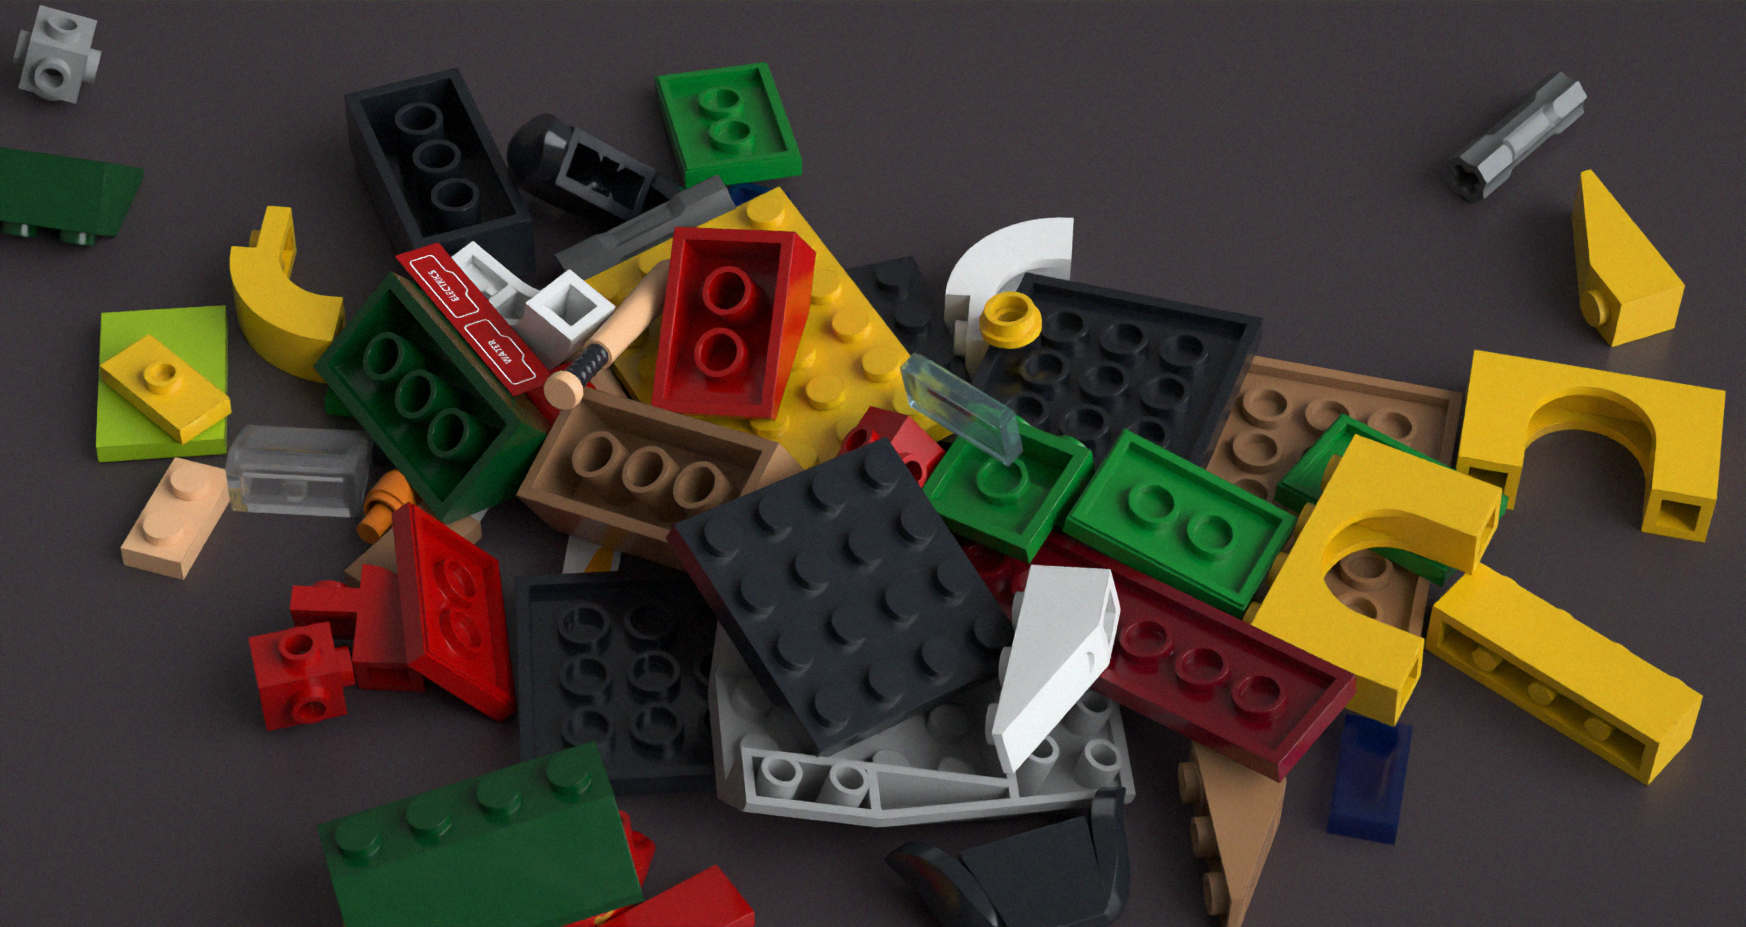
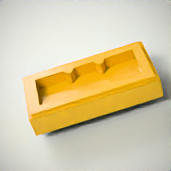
[100,334,232,445]

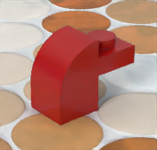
[290,564,427,692]

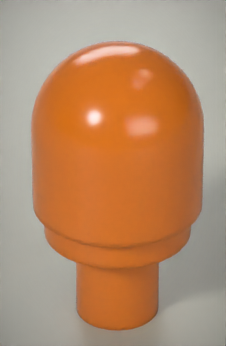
[356,469,423,544]

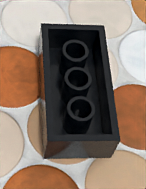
[344,67,536,284]

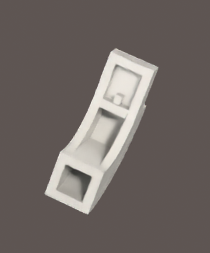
[944,217,1074,380]
[451,241,615,370]

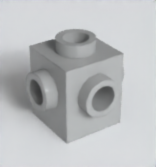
[12,5,102,104]

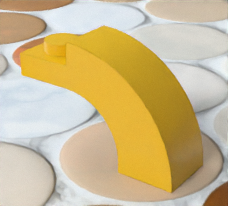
[230,206,346,384]

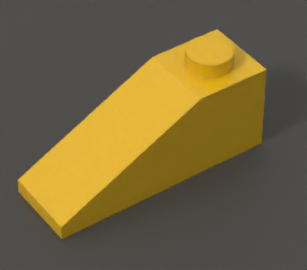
[1571,169,1685,348]

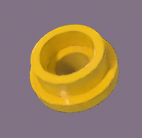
[979,291,1042,349]

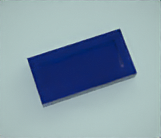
[1326,714,1413,845]

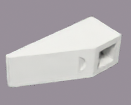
[985,565,1121,774]

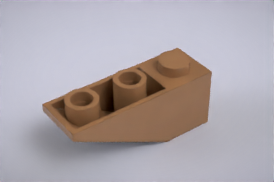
[1178,739,1287,927]

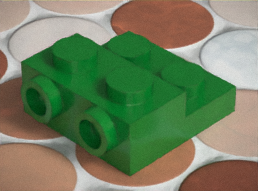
[922,406,1096,564]

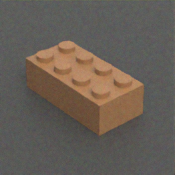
[516,387,804,573]

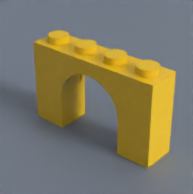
[1454,349,1726,543]
[1243,434,1502,727]

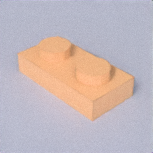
[121,457,237,580]

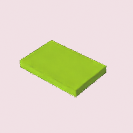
[96,305,228,462]

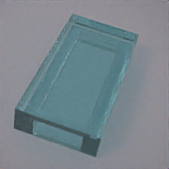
[900,352,1023,467]

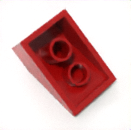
[651,227,816,421]

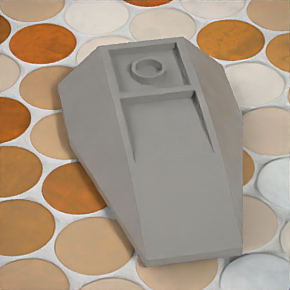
[708,620,1136,827]

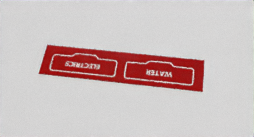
[395,242,552,397]

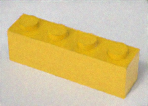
[1424,562,1703,786]

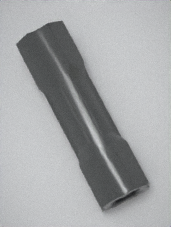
[1444,71,1587,203]
[553,174,736,280]

